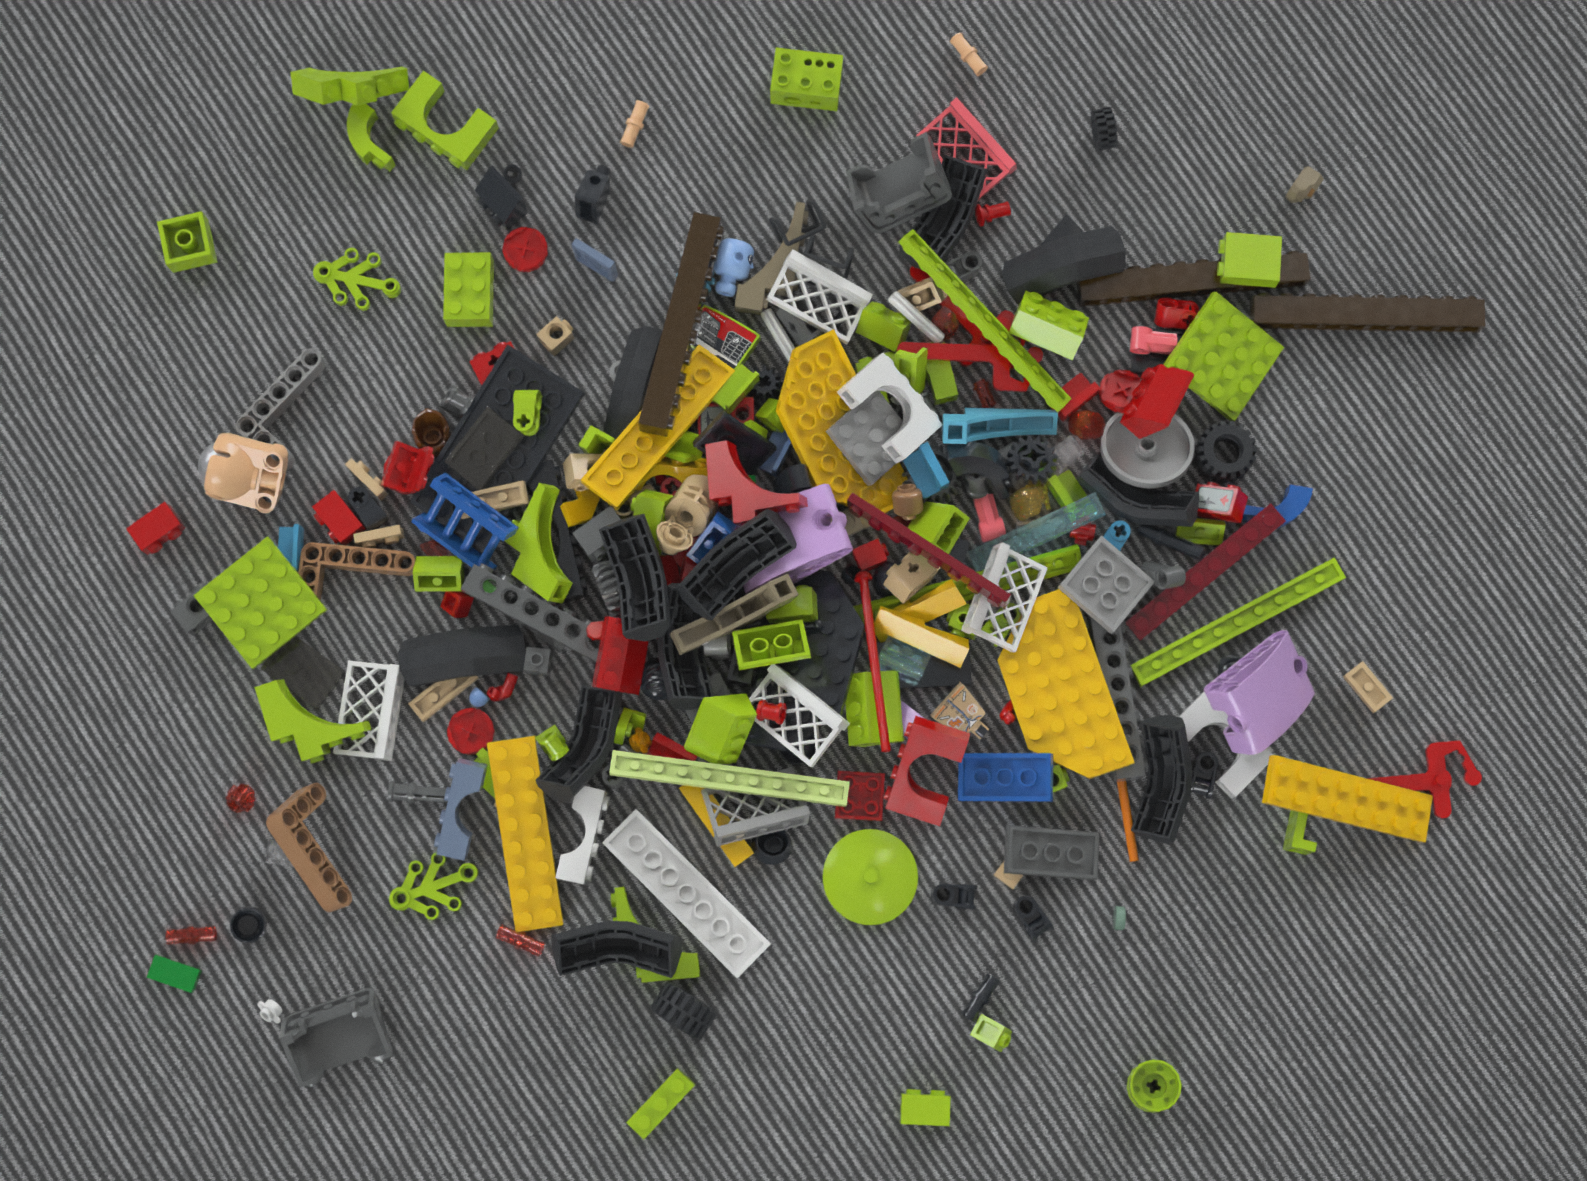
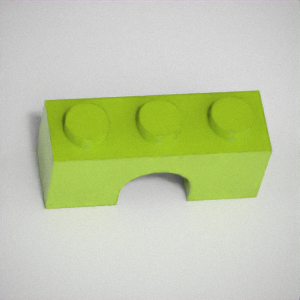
[626,1068,696,1140]

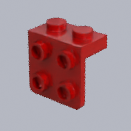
[381,441,434,495]

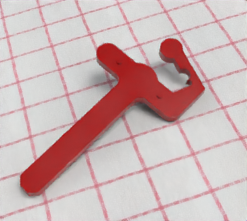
[910,267,1026,370]
[897,317,1043,392]
[1367,740,1482,819]

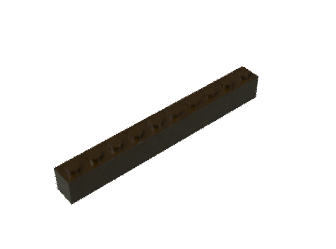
[638,212,724,437]
[1077,251,1311,307]
[1250,293,1486,332]

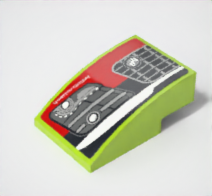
[690,305,761,371]

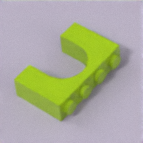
[391,71,499,170]
[855,342,959,405]

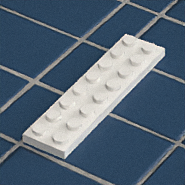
[602,809,771,978]

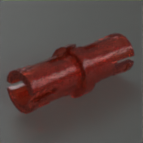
[495,924,545,957]
[165,926,217,945]

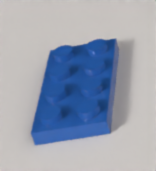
[958,753,1053,802]

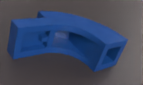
[1241,485,1313,529]

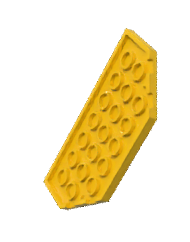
[776,329,908,513]
[997,589,1135,779]

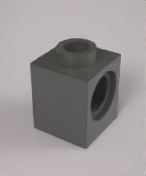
[524,647,553,676]

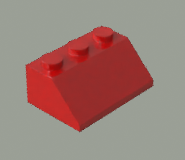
[1120,364,1195,439]
[592,616,649,695]

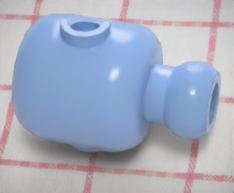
[713,238,754,297]

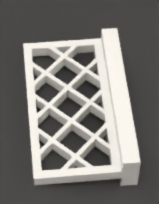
[766,249,873,345]
[961,542,1047,653]
[333,660,405,761]
[749,664,850,768]

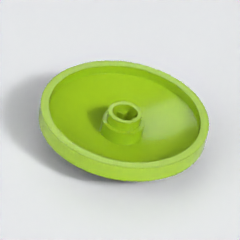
[823,829,918,925]

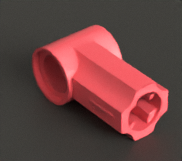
[1130,326,1177,355]
[973,494,1006,543]

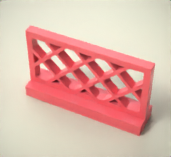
[916,97,1017,200]

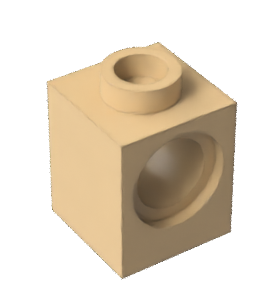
[536,316,574,356]

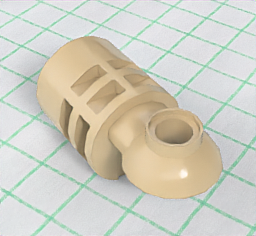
[656,475,720,555]

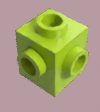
[946,604,977,640]

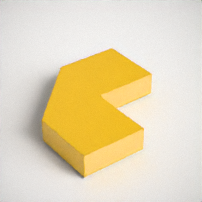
[560,489,600,527]

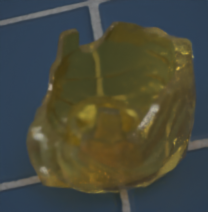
[1010,480,1051,522]

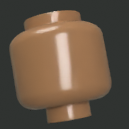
[892,484,924,520]

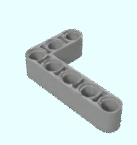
[236,348,326,470]

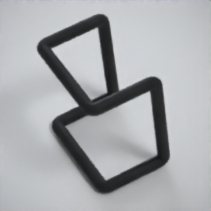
[769,200,826,246]
[802,235,854,285]

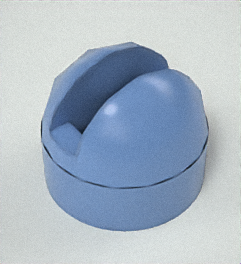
[469,686,490,707]

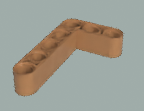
[298,542,416,601]
[266,783,352,912]

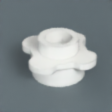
[257,1000,282,1024]

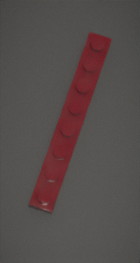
[847,492,1011,609]
[1125,503,1286,641]

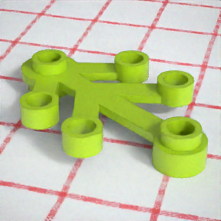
[313,248,401,311]
[389,852,478,920]

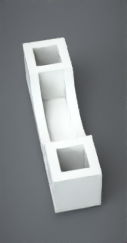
[555,786,610,885]

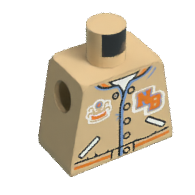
[930,682,989,739]

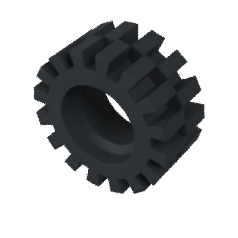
[1090,107,1118,151]

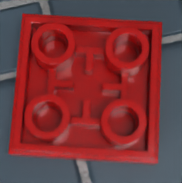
[835,771,885,821]

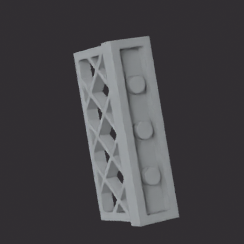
[701,767,810,846]

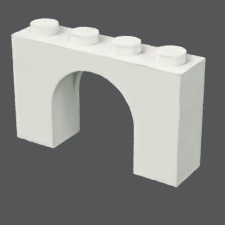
[837,353,943,464]
[1179,692,1273,799]

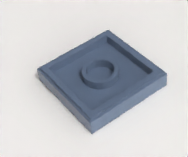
[571,238,618,282]

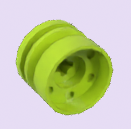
[1126,1059,1182,1113]

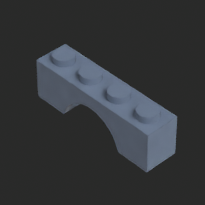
[434,758,488,861]

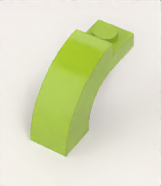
[347,104,396,172]

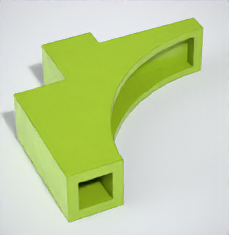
[290,66,409,106]
[505,483,573,603]
[254,679,372,764]
[611,887,700,983]

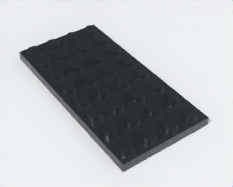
[410,344,586,550]

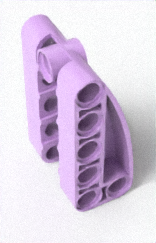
[735,484,853,595]
[1204,630,1315,755]

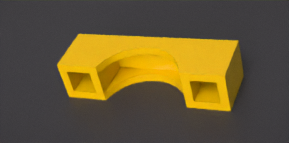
[636,458,708,490]

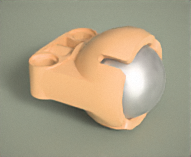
[198,433,288,513]

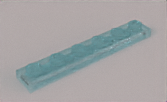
[968,492,1106,572]

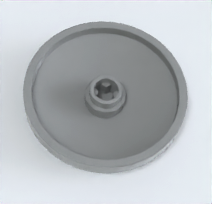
[1100,412,1194,488]

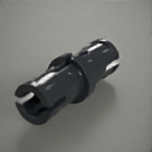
[961,973,1000,1022]

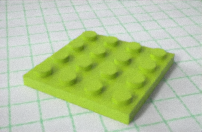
[1163,292,1284,421]
[193,536,328,669]

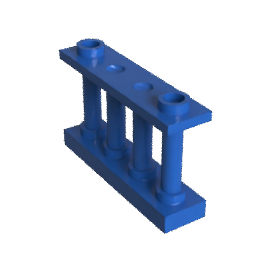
[411,473,519,571]

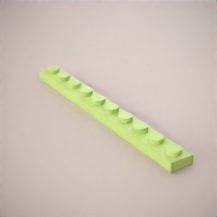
[609,750,849,807]

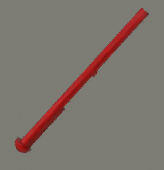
[854,571,891,752]

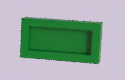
[146,955,202,993]

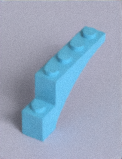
[942,408,1058,444]

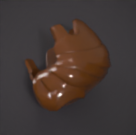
[412,408,451,458]

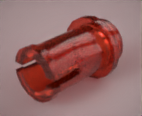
[972,379,997,408]

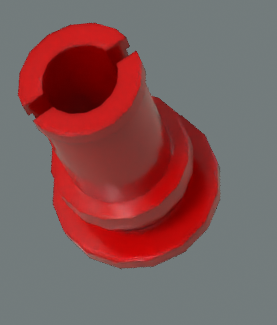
[975,201,1011,227]

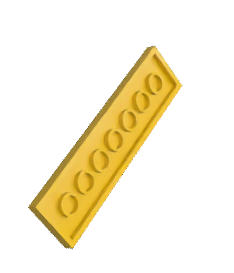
[581,344,735,510]
[487,735,564,932]
[1262,755,1433,842]

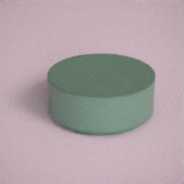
[1113,906,1126,930]

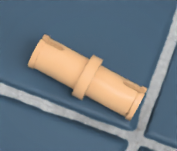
[950,33,988,76]
[620,100,650,148]

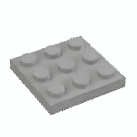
[826,391,903,486]
[1057,535,1154,634]

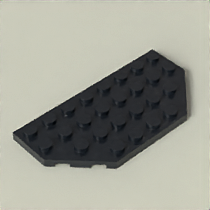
[745,570,865,752]

